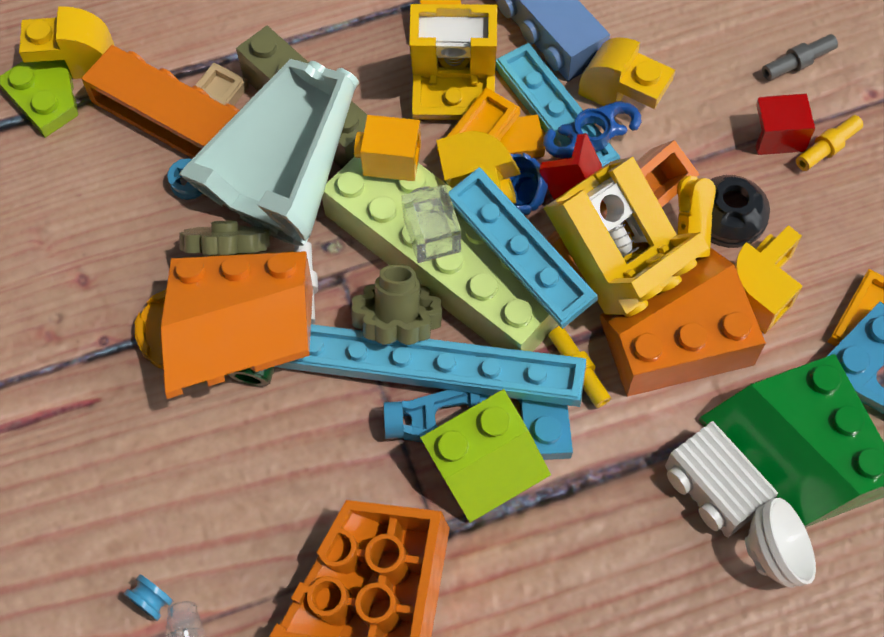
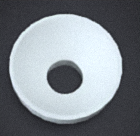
[745,498,816,588]

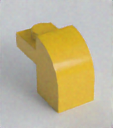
[19,6,114,79]
[578,37,675,109]
[436,131,520,204]
[734,225,803,334]

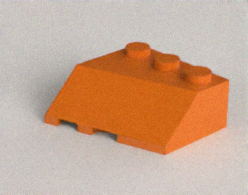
[600,248,766,397]
[161,251,313,399]
[269,500,450,637]

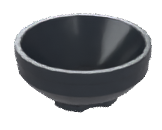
[710,175,770,248]

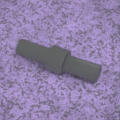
[762,34,838,81]

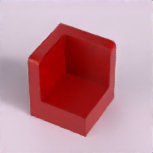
[756,93,815,155]
[539,133,602,200]

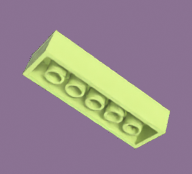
[322,157,558,352]

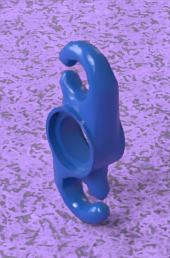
[543,101,642,159]

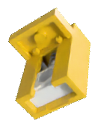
[409,4,497,120]
[544,157,709,317]

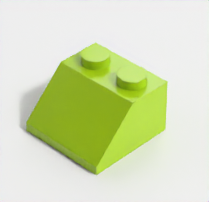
[420,389,551,523]

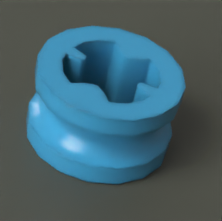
[167,158,203,200]
[124,574,174,621]

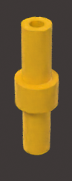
[796,115,864,171]
[548,326,612,408]

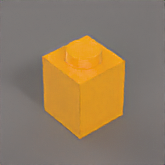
[354,115,421,181]

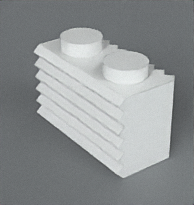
[665,421,778,538]

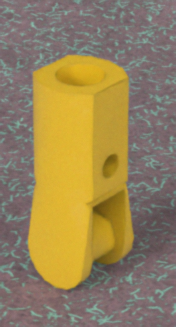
[677,175,716,257]

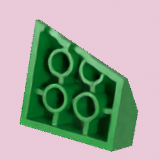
[699,354,884,528]

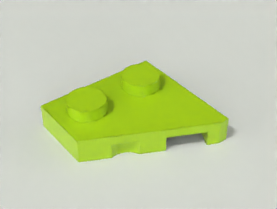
[0,60,79,138]

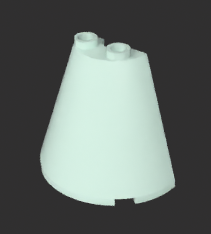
[179,59,359,246]

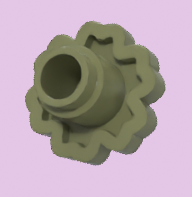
[179,221,270,257]
[352,265,442,345]

